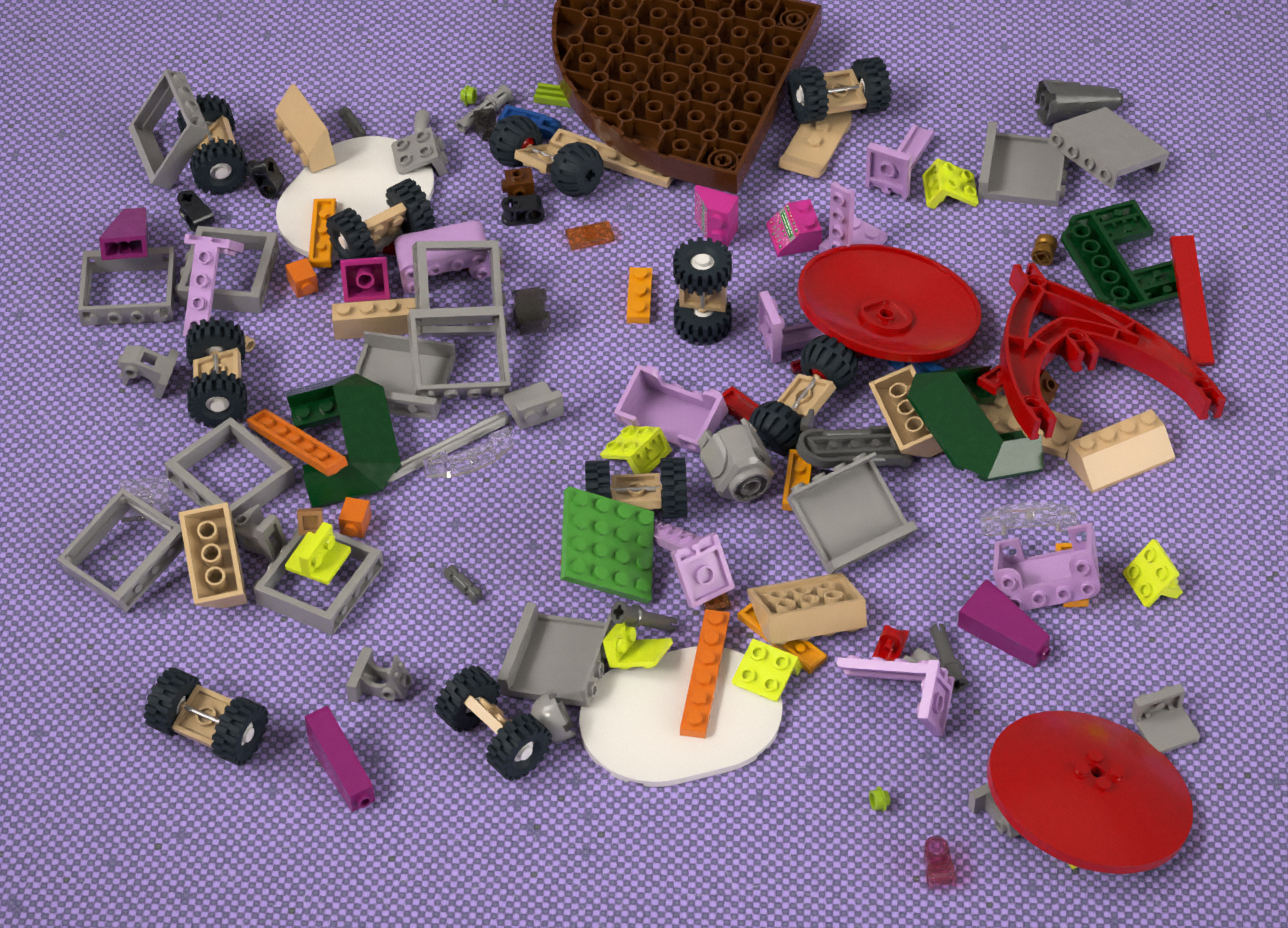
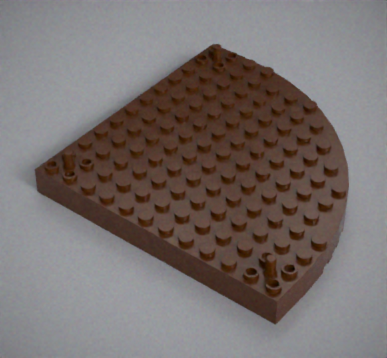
[551,0,822,194]

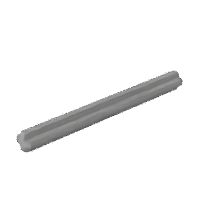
[388,411,509,483]

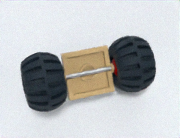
[489,115,604,197]
[749,335,858,456]

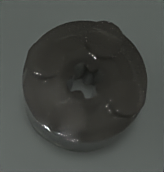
[511,286,551,336]

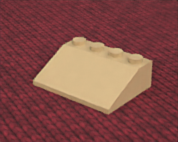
[747,572,867,645]

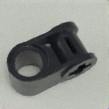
[247,157,285,199]
[177,190,215,232]
[501,194,545,226]

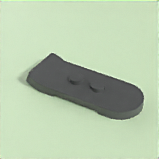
[796,425,914,468]

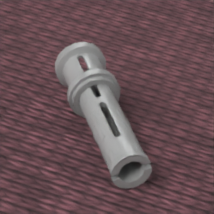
[455,84,514,133]

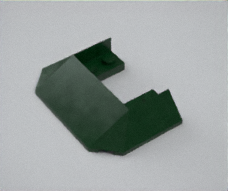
[1060,199,1179,311]
[906,365,1044,482]
[286,373,402,508]

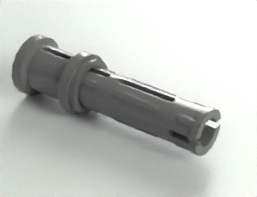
[611,601,678,633]
[930,623,968,693]

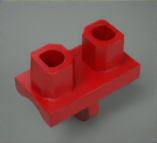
[872,625,909,661]

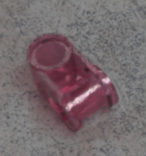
[923,836,956,890]

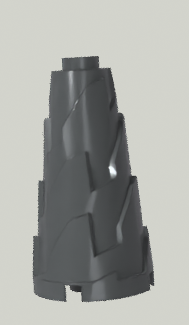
[1035,79,1123,124]

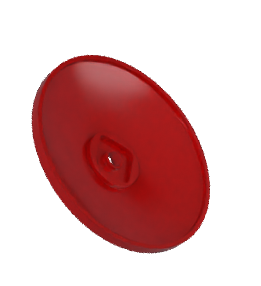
[797,244,982,362]
[987,711,1193,874]

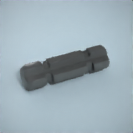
[338,106,366,138]
[444,565,483,602]

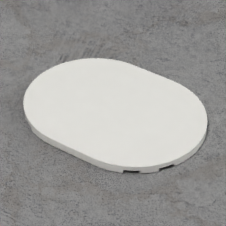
[276,136,434,262]
[579,646,782,787]

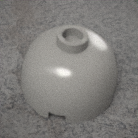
[531,689,576,743]

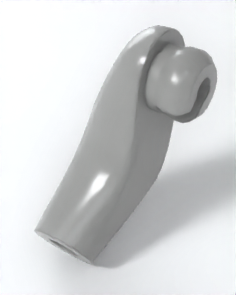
[414,109,430,133]

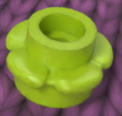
[460,85,477,106]
[869,786,890,812]

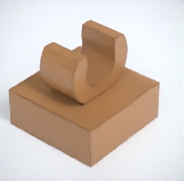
[297,508,323,535]

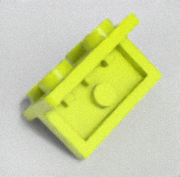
[285,522,351,585]
[1123,539,1183,608]

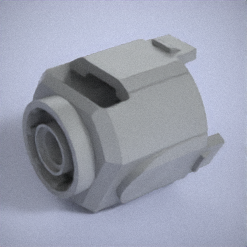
[698,418,775,502]

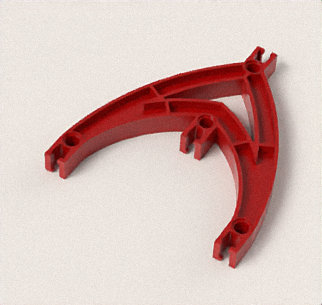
[1000,263,1226,440]

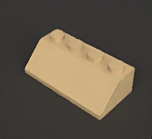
[274,84,336,173]
[332,297,416,340]
[869,364,943,458]
[1067,409,1175,494]
[179,502,248,608]

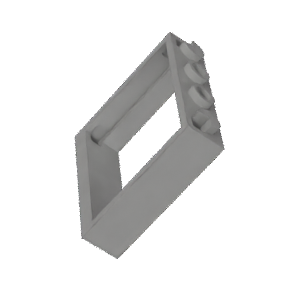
[128,69,209,189]
[175,226,280,313]
[412,240,507,338]
[78,246,177,326]
[407,306,511,399]
[164,417,295,519]
[57,488,185,613]
[253,528,384,636]

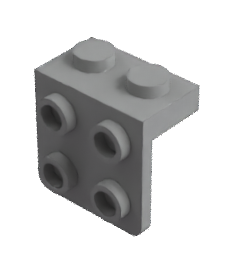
[391,127,449,176]
[503,381,564,430]
[1131,683,1200,753]

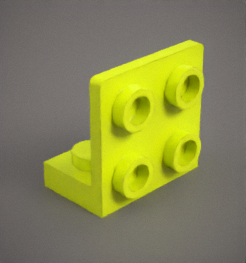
[922,158,979,209]
[600,425,672,474]
[603,623,673,670]
[732,639,802,702]

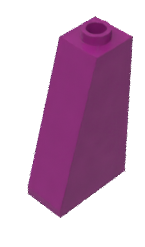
[99,207,148,260]
[958,579,1051,668]
[304,705,375,812]

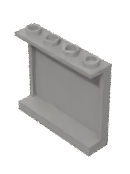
[1048,107,1170,189]
[978,121,1069,207]
[354,331,456,421]
[786,452,918,574]
[497,602,616,707]

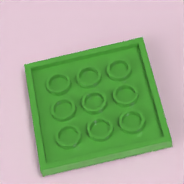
[560,486,654,604]

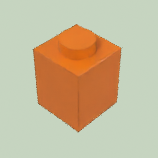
[285,258,319,298]
[338,497,372,538]

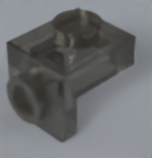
[473,108,498,142]

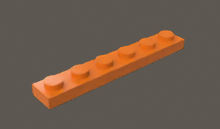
[246,408,348,477]
[680,609,730,739]

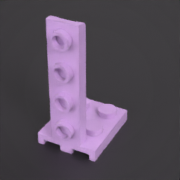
[865,124,935,200]
[819,181,888,253]
[183,234,244,337]
[758,290,825,363]
[653,520,735,608]
[837,655,955,737]

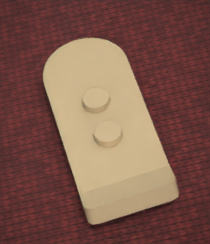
[778,110,852,178]

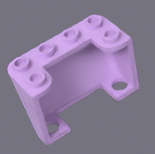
[394,221,491,295]
[614,364,729,453]
[993,522,1100,611]

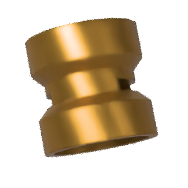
[1031,234,1058,266]

